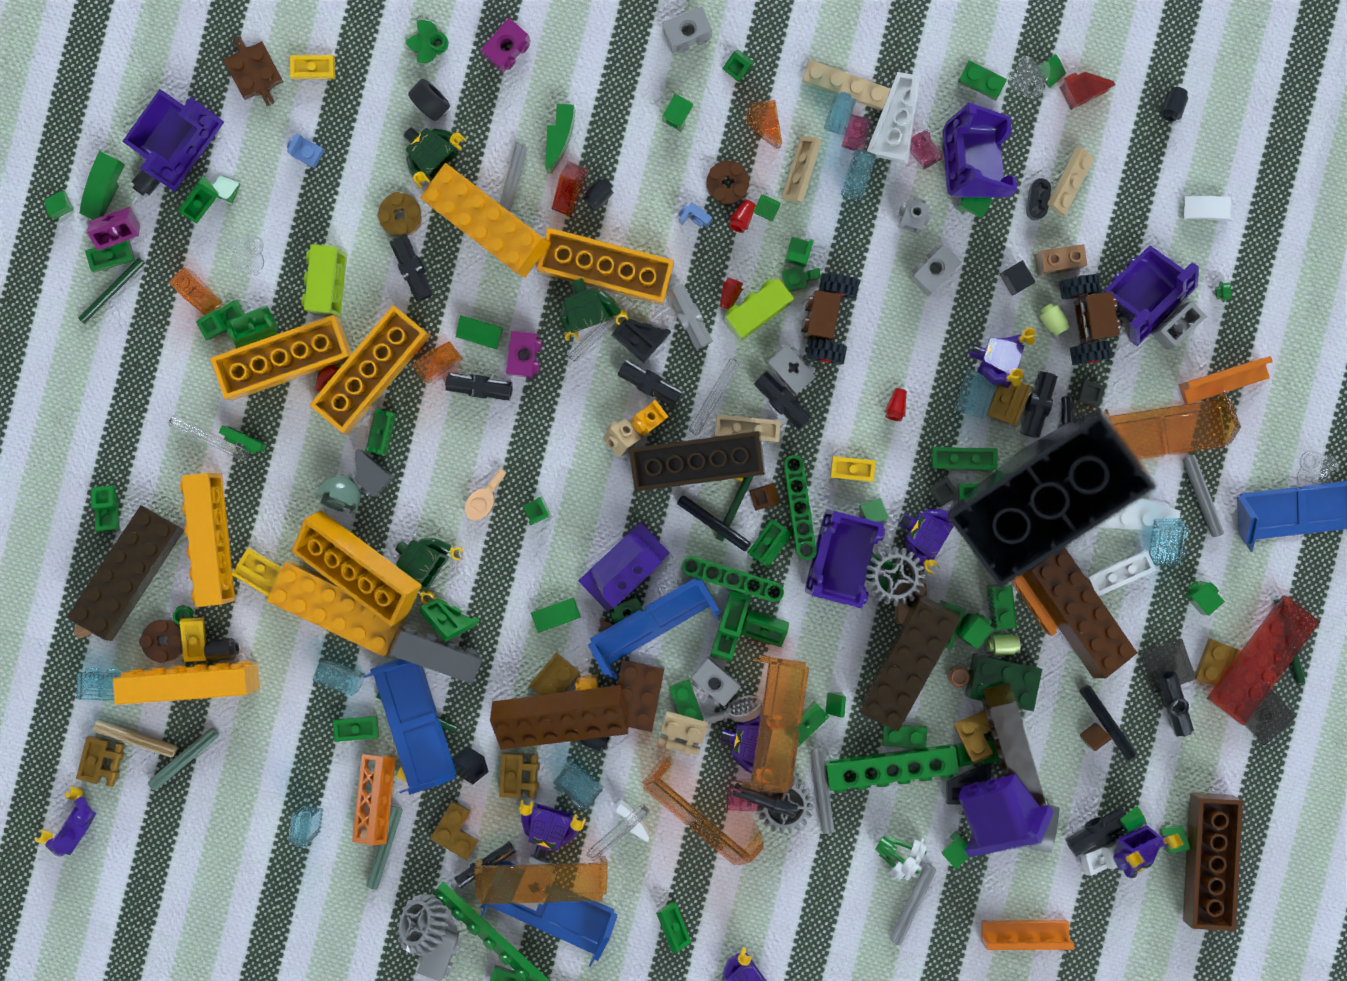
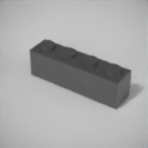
[389,626,482,684]

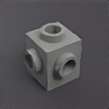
[898,197,931,234]

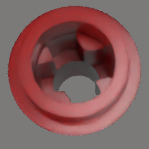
[729,199,756,233]
[719,277,743,310]
[884,388,907,422]

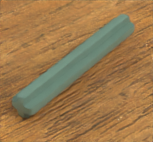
[148,728,219,790]
[366,806,403,890]

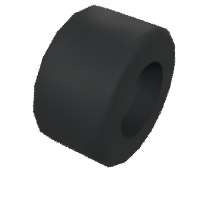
[408,79,450,121]

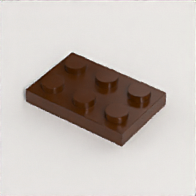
[618,659,665,732]

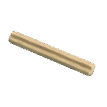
[93,720,178,758]

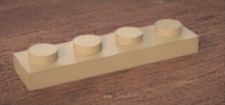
[802,60,890,111]

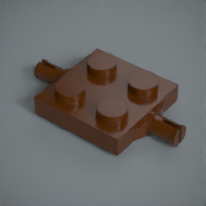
[223,36,283,106]

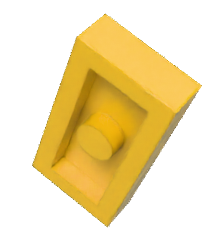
[290,55,335,79]
[830,456,876,482]
[180,618,207,662]

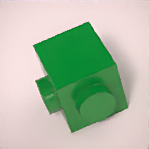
[1184,581,1225,616]

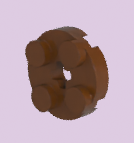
[706,161,749,205]
[139,619,183,663]

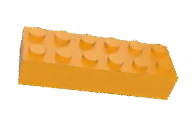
[420,163,551,278]
[537,227,674,306]
[309,305,431,434]
[210,315,352,401]
[180,473,235,607]
[291,510,422,627]
[267,561,408,657]
[113,660,260,705]

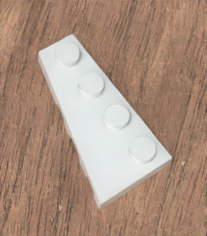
[867,72,920,164]
[1097,499,1180,532]

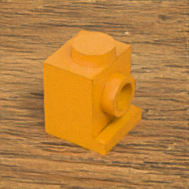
[630,400,669,437]
[576,674,599,691]

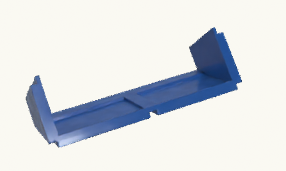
[1237,481,1347,552]
[588,578,721,680]
[363,659,456,795]
[480,861,618,967]

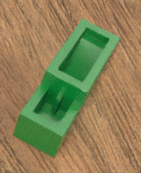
[545,104,576,174]
[79,151,126,220]
[710,591,751,663]

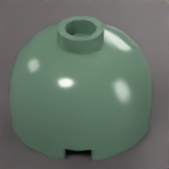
[315,474,361,514]

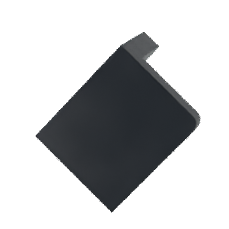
[999,260,1035,296]
[452,747,489,785]

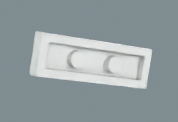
[1086,550,1156,596]

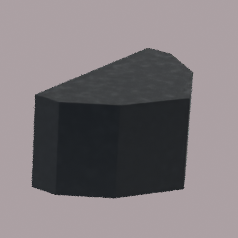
[947,409,1157,588]

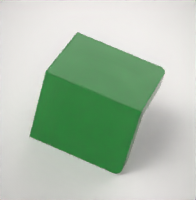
[662,94,693,132]
[956,198,993,219]
[785,237,814,268]
[523,496,552,526]
[941,831,969,869]

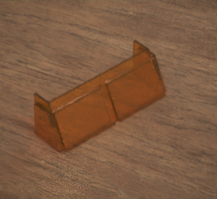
[1104,390,1241,460]
[735,655,809,793]
[642,756,764,866]
[475,855,608,905]

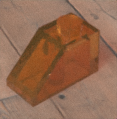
[745,100,782,149]
[169,267,222,315]
[411,341,463,384]

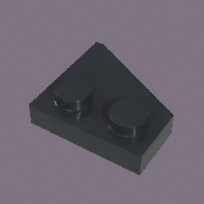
[611,318,671,363]
[946,763,992,805]

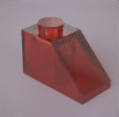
[1059,72,1116,110]
[552,161,588,217]

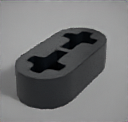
[1026,178,1051,221]

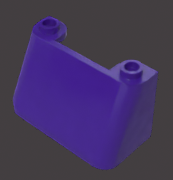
[943,102,1017,198]
[805,509,885,609]

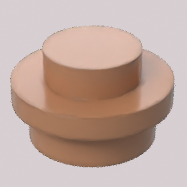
[948,666,970,688]

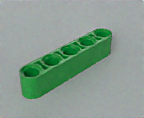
[783,455,816,560]
[682,556,784,602]

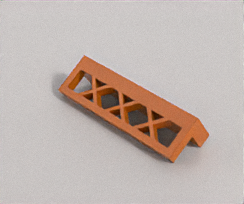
[1179,356,1273,405]
[1011,575,1058,636]
[352,754,396,845]
[981,920,1074,950]

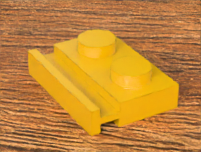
[231,548,282,597]

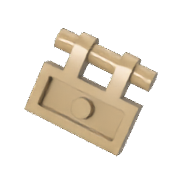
[657,711,708,756]

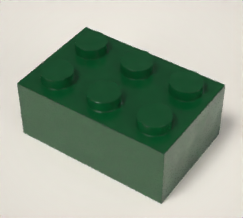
[965,653,1042,712]

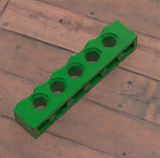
[825,744,959,793]

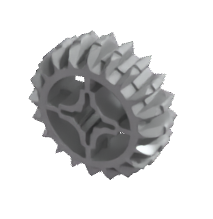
[865,547,925,606]
[756,774,814,834]
[396,894,448,956]

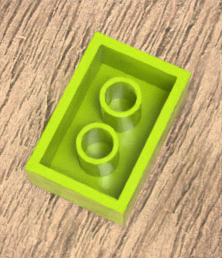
[302,244,347,318]
[724,277,794,342]

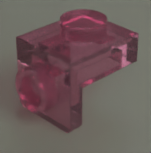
[841,114,871,153]
[910,129,943,169]
[726,788,758,812]

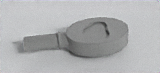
[705,695,763,724]

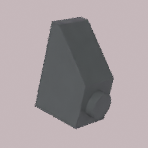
[355,449,395,497]

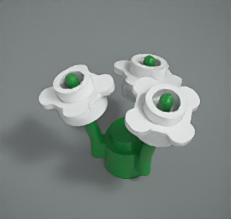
[875,835,927,880]

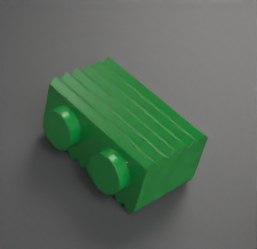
[986,584,1017,630]
[957,612,993,649]

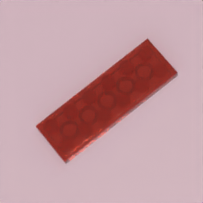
[1206,595,1321,726]

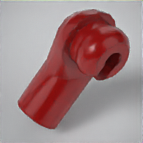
[314,366,340,392]

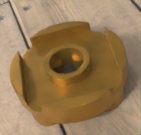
[377,192,422,237]

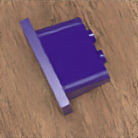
[122,89,224,192]
[1104,245,1199,346]
[578,522,670,612]
[958,774,1054,857]

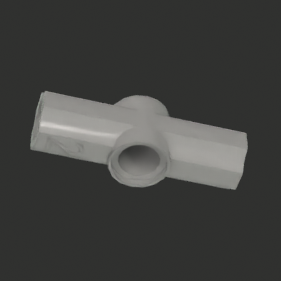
[667,284,713,350]

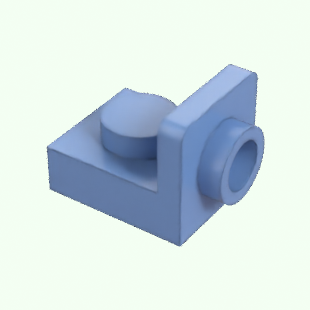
[287,133,325,169]
[678,202,712,228]

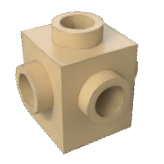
[603,419,641,457]

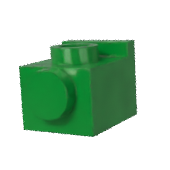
[611,596,643,624]

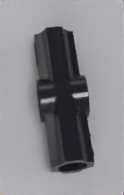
[389,235,434,302]
[617,359,682,407]
[754,371,811,430]
[1020,371,1058,438]
[445,372,513,401]
[1156,671,1194,737]
[1065,807,1127,857]

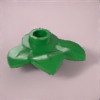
[405,20,449,63]

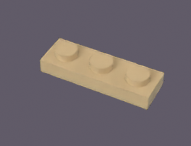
[782,137,822,203]
[1047,147,1094,216]
[714,415,781,442]

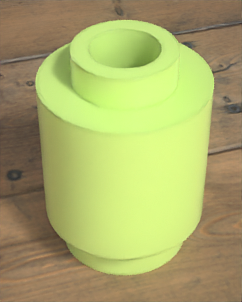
[1039,303,1070,336]
[987,633,1021,656]

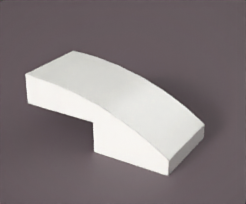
[1184,196,1231,220]
[615,800,650,842]
[1080,842,1117,876]

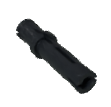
[732,783,798,818]
[454,841,516,889]

